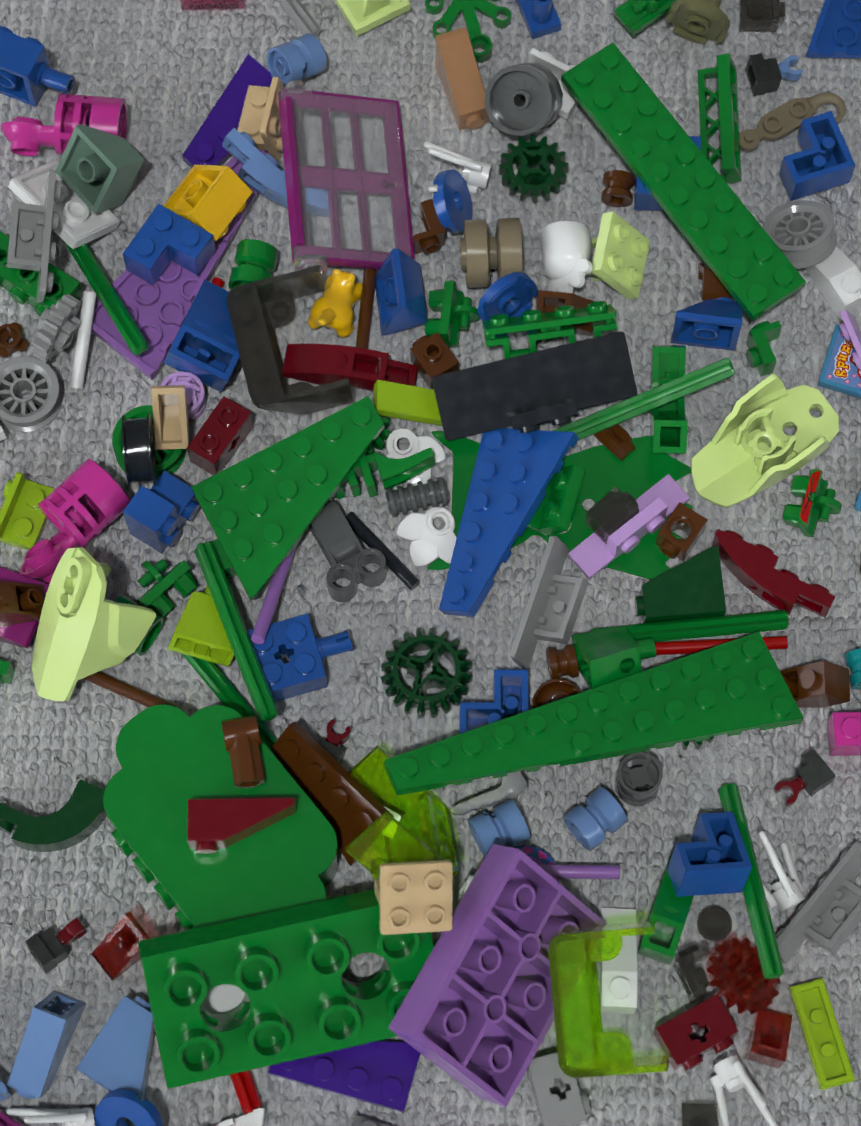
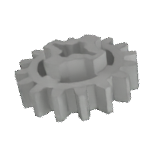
[31,294,82,363]

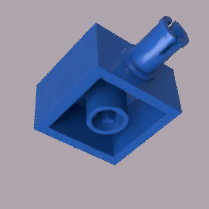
[0,26,75,107]
[247,614,353,702]

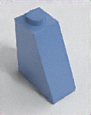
[7,991,86,1099]
[77,996,155,1101]

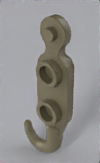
[740,92,846,152]

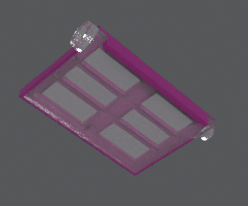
[278,80,415,276]

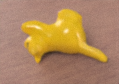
[307,269,362,338]

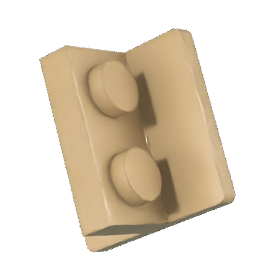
[237,77,288,162]
[374,860,452,935]

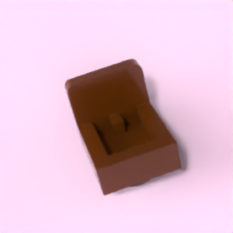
[413,198,445,254]

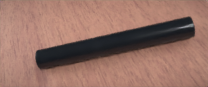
[345,512,420,591]

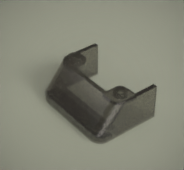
[227,265,353,415]

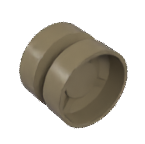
[460,218,523,288]

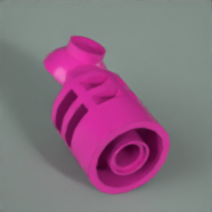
[1,94,127,156]
[20,459,130,584]

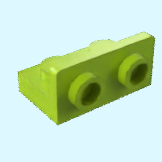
[0,472,54,551]

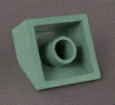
[56,124,144,215]

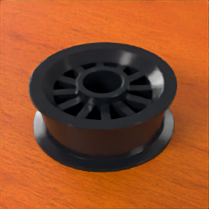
[122,412,157,488]

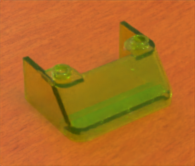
[345,745,461,879]
[548,921,669,1078]

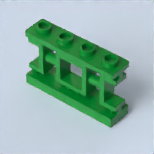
[482,301,617,359]

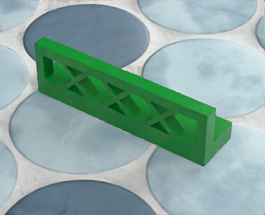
[698,53,742,183]

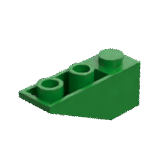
[637,856,694,965]

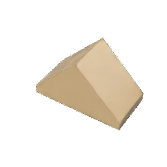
[151,385,189,450]

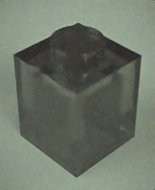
[585,487,639,545]

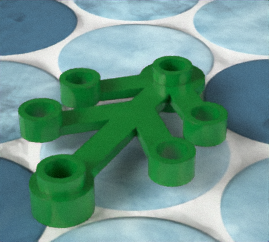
[425,0,511,62]

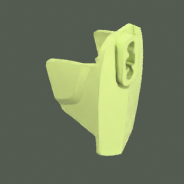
[691,373,839,508]
[31,547,156,701]

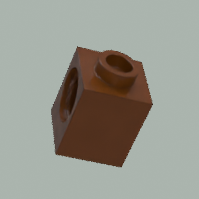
[656,502,708,561]

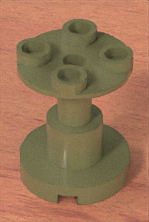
[666,0,730,44]

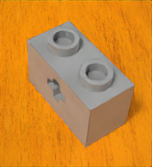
[527,1050,591,1126]

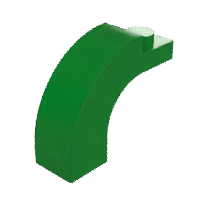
[650,345,688,454]

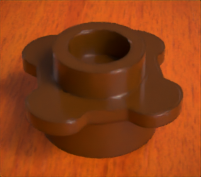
[0,322,28,358]

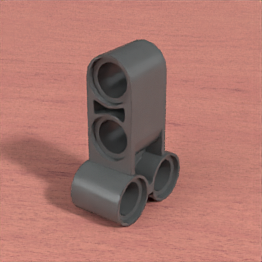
[309,500,387,602]

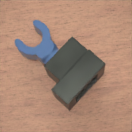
[745,53,803,97]

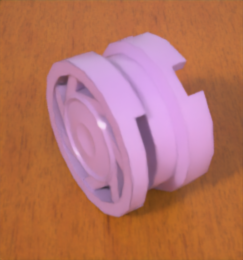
[160,371,207,422]

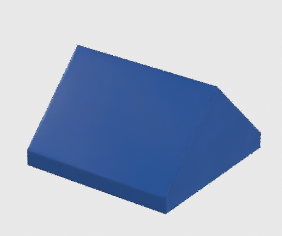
[375,249,428,336]

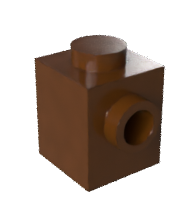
[410,332,459,389]

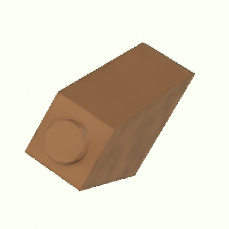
[435,27,489,131]

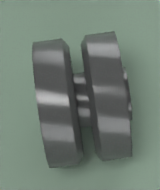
[485,62,563,136]

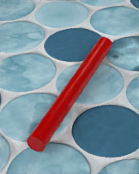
[654,636,788,656]

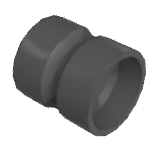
[615,752,663,806]

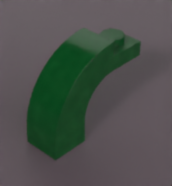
[0,779,107,852]

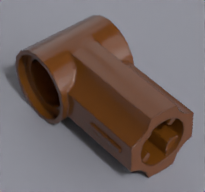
[222,715,265,788]

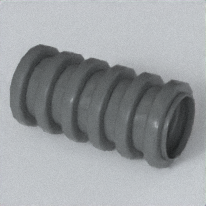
[385,477,449,517]

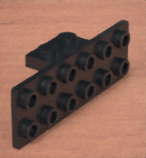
[431,331,638,441]

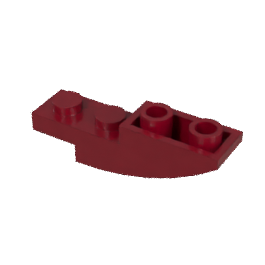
[281,344,418,392]
[712,529,835,618]

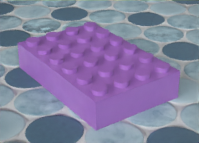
[388,844,607,1107]

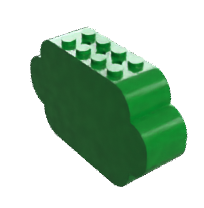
[103,705,339,931]

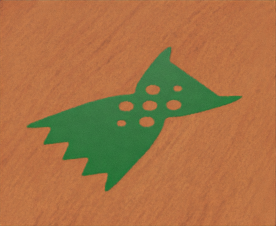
[427,430,693,580]

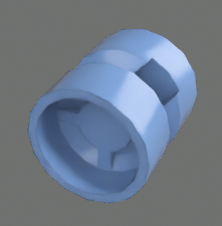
[267,34,326,87]
[563,787,628,851]
[467,799,531,857]

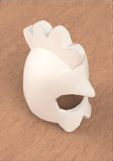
[537,221,593,294]

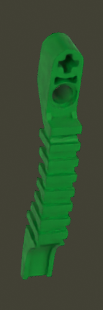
[211,447,436,580]

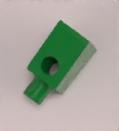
[571,627,656,689]

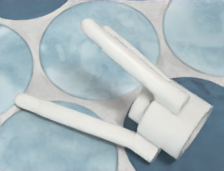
[424,141,491,194]
[759,831,806,912]
[710,1055,778,1126]
[6,1107,95,1126]

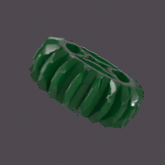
[381,627,472,718]

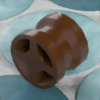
[601,170,634,207]
[546,644,579,679]

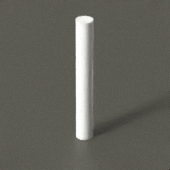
[70,291,97,390]

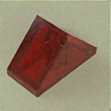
[91,911,151,980]
[745,1006,793,1069]

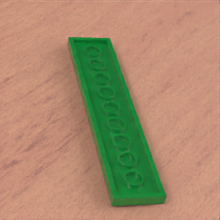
[561,43,806,321]

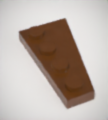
[271,721,394,866]

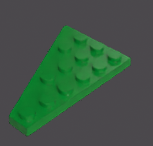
[191,396,384,601]

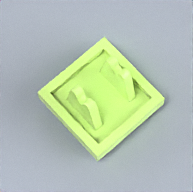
[334,0,411,37]
[586,211,650,299]

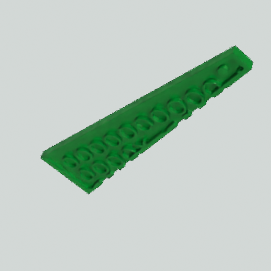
[384,632,804,796]

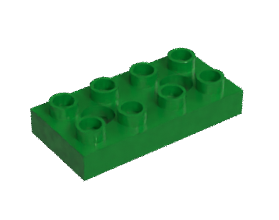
[137,889,433,1089]

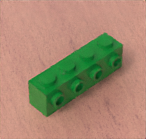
[0,231,83,316]

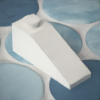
[805,246,861,321]
[599,908,637,1014]

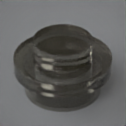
[697,906,732,942]

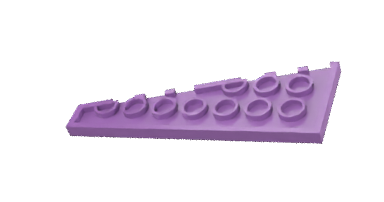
[79,149,268,380]

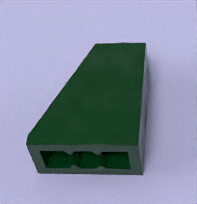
[635,546,726,623]

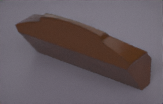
[594,424,636,461]

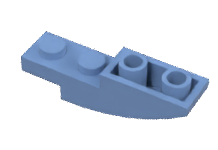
[222,128,338,219]

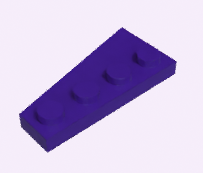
[182,54,293,168]
[268,1041,421,1113]

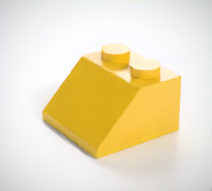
[164,164,253,241]

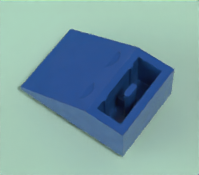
[163,279,262,392]

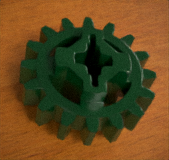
[499,134,568,203]

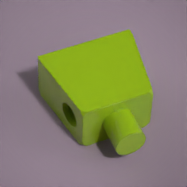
[167,585,238,667]

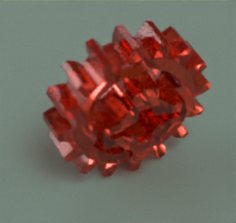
[707,937,781,1014]

